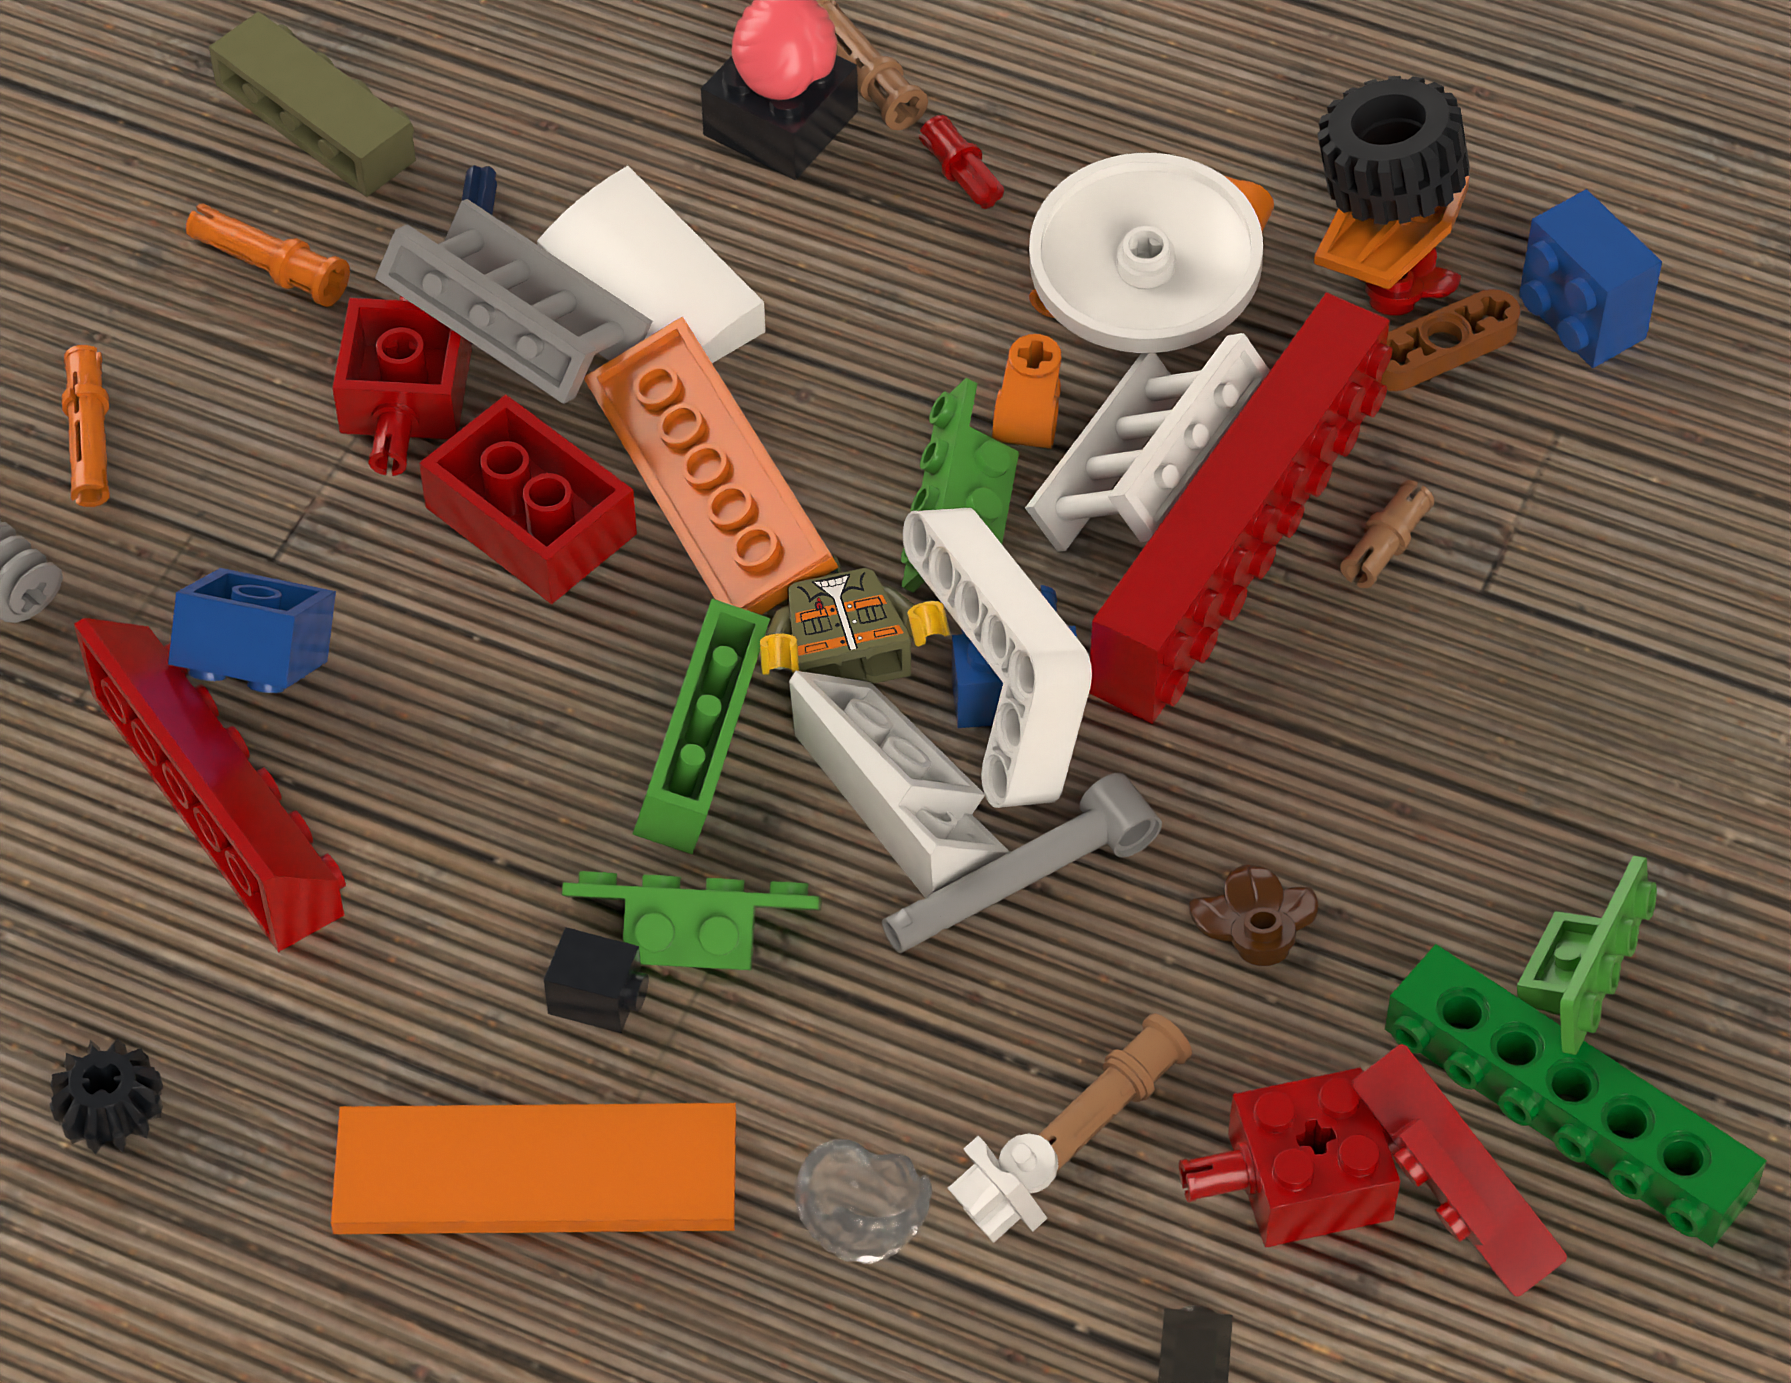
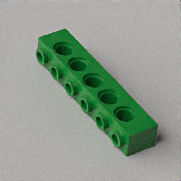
[1384,944,1767,1248]

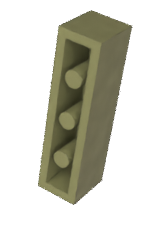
[209,11,416,197]

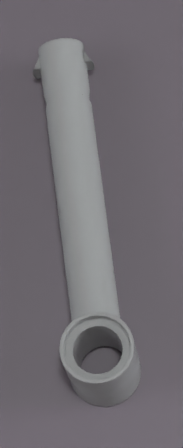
[882,773,1162,953]

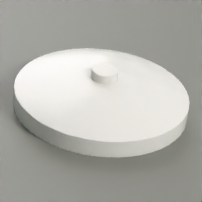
[1029,153,1263,353]

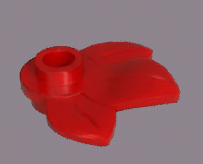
[1359,247,1461,316]

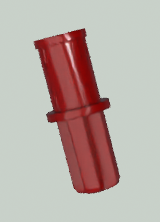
[919,115,1004,209]

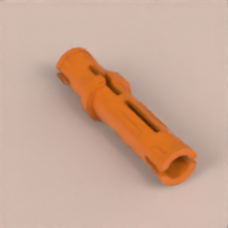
[62,345,110,507]

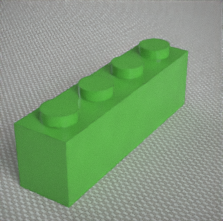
[632,599,770,854]

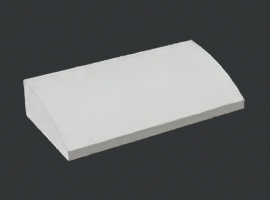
[537,166,765,363]

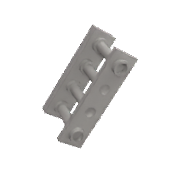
[375,199,653,404]

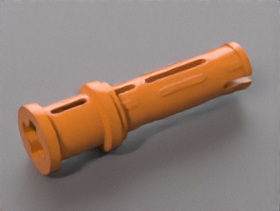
[186,203,350,307]

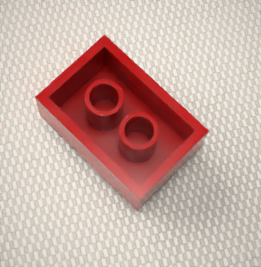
[419,394,637,605]

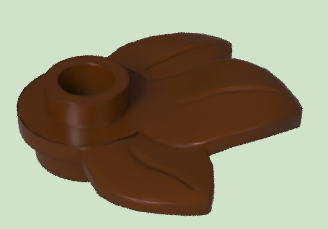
[1189,864,1318,966]

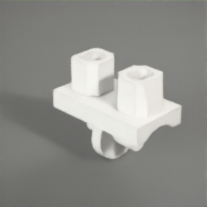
[948,1133,1058,1243]

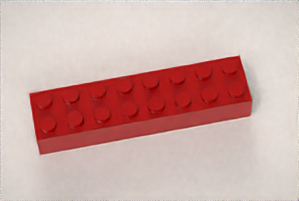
[1089,292,1393,724]

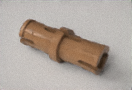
[1340,480,1434,588]

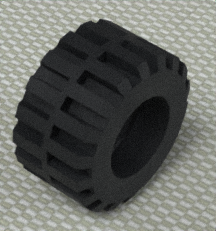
[1318,76,1470,225]

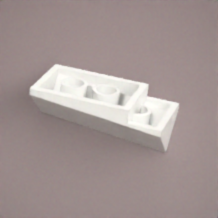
[789,671,1010,898]

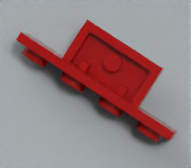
[1352,1044,1567,1297]

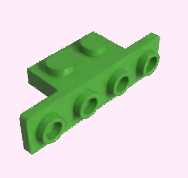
[901,378,1019,592]
[1517,856,1657,1055]
[562,871,822,971]

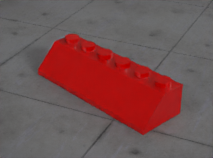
[74,618,346,953]

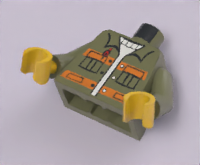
[760,555,951,684]

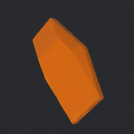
[1314,176,1470,289]

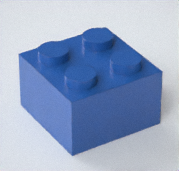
[1519,189,1662,369]
[168,568,336,693]

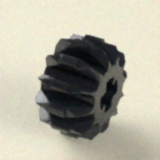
[49,1038,163,1155]

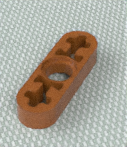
[1381,289,1520,391]

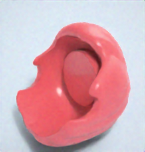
[731,0,837,100]

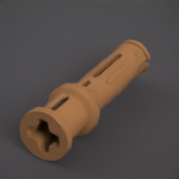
[817,0,928,130]
[1038,1013,1192,1174]

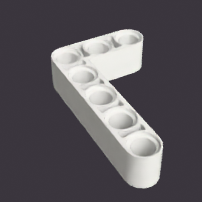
[903,508,1092,808]

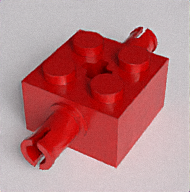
[332,296,472,476]
[1179,1067,1401,1248]

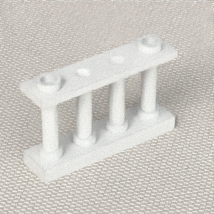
[1025,333,1270,552]

